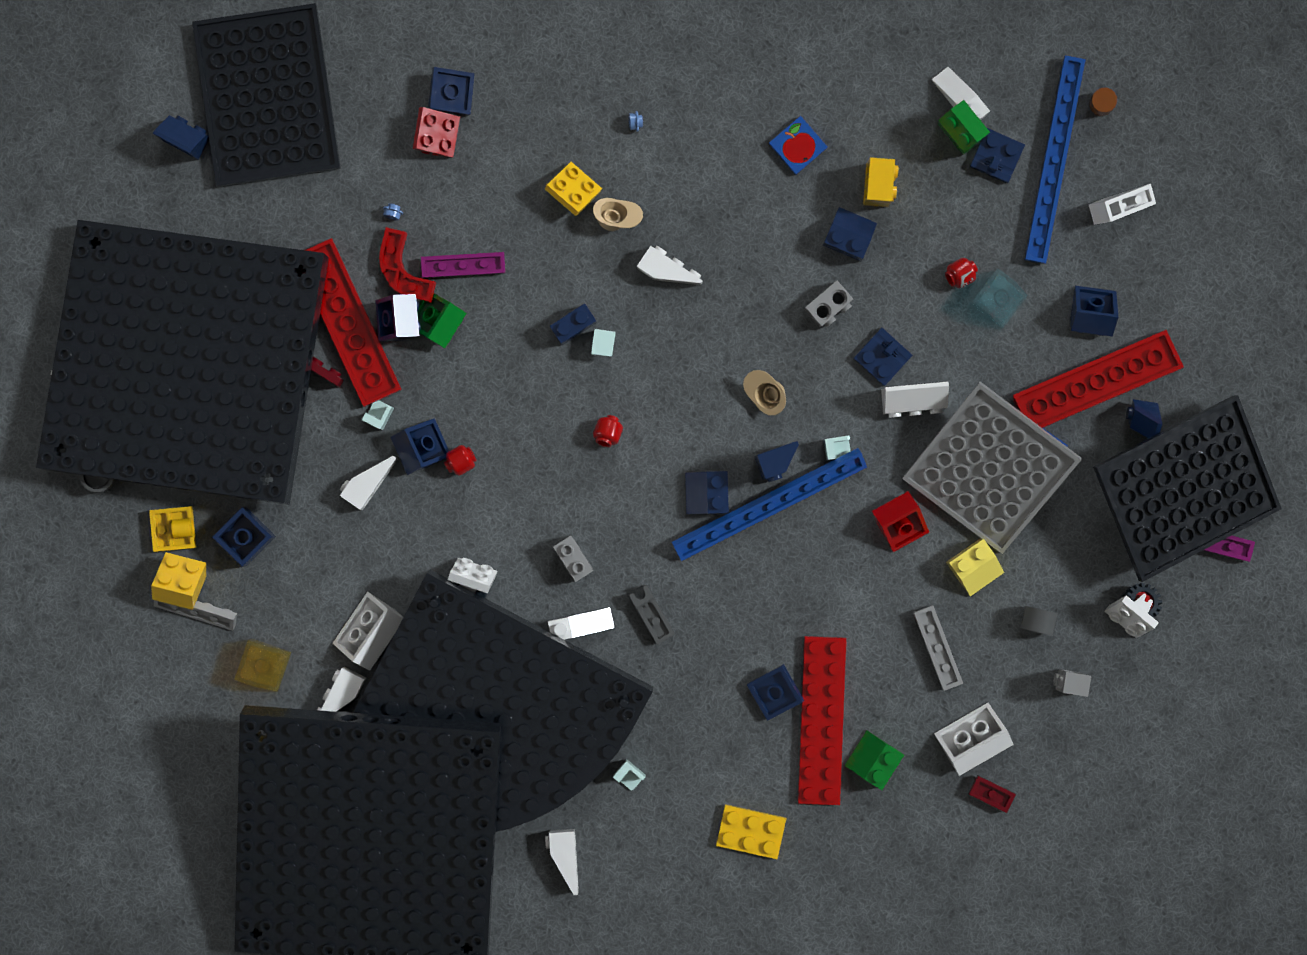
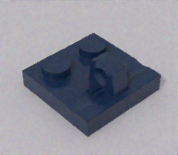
[428,67,475,116]
[970,128,1025,184]
[853,328,913,386]
[747,664,804,721]

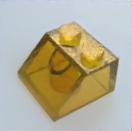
[234,639,292,692]

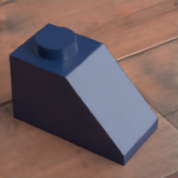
[1126,399,1162,438]

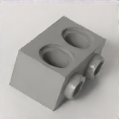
[804,280,853,328]
[553,535,594,582]
[1053,669,1091,697]

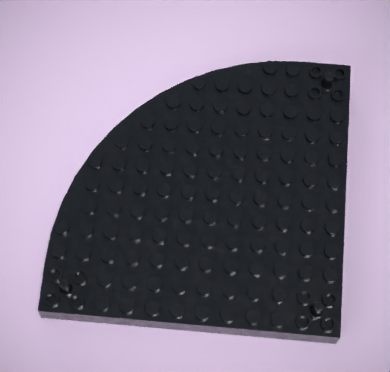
[354,569,653,832]

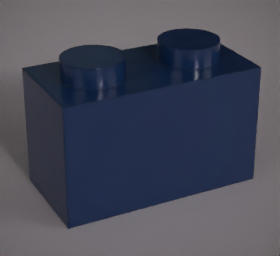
[550,303,597,345]

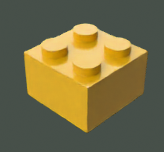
[863,157,899,207]
[151,552,206,610]

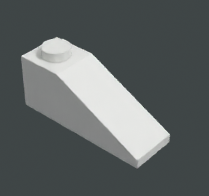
[932,67,990,120]
[1089,184,1156,225]
[340,456,398,510]
[548,608,614,640]
[545,829,578,895]

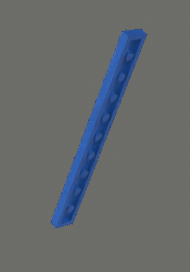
[1024,55,1086,264]
[672,448,867,561]

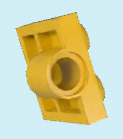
[545,162,602,216]
[149,506,196,552]

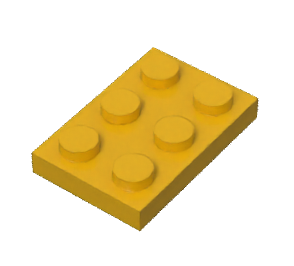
[716,804,786,859]

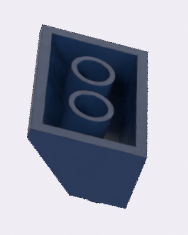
[755,441,799,483]

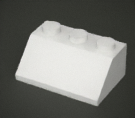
[881,382,949,418]
[333,592,403,670]
[934,703,1014,776]

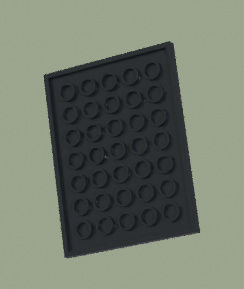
[192,3,341,187]
[1093,395,1282,582]

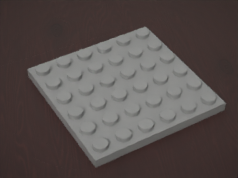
[902,382,1082,554]

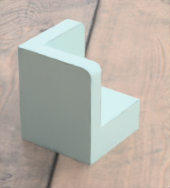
[591,329,616,357]
[362,401,394,430]
[823,435,851,460]
[613,759,646,791]

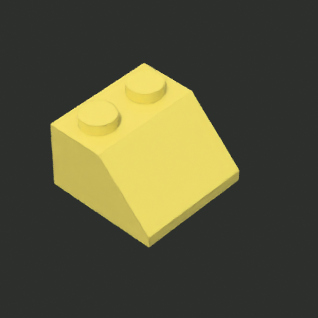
[946,538,1004,596]

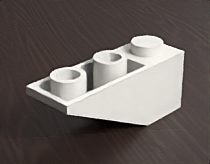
[637,246,703,285]
[317,667,366,712]

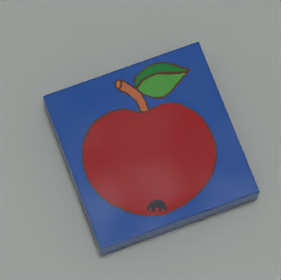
[769,116,828,175]

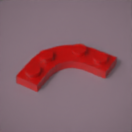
[379,227,436,303]

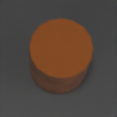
[1089,88,1117,116]

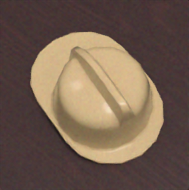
[593,198,643,231]
[743,370,786,415]

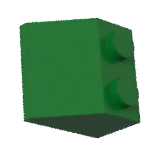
[937,100,990,155]
[417,293,467,348]
[845,730,904,790]

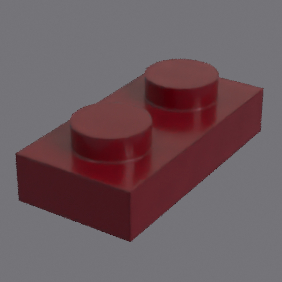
[311,357,344,388]
[968,775,1016,813]

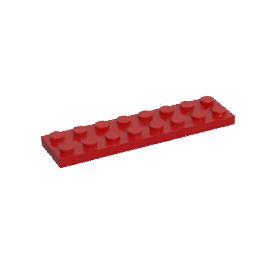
[301,238,402,407]
[1012,330,1184,428]
[798,636,846,805]

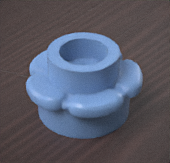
[629,111,643,132]
[383,204,403,220]

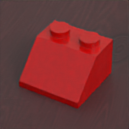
[872,491,929,552]

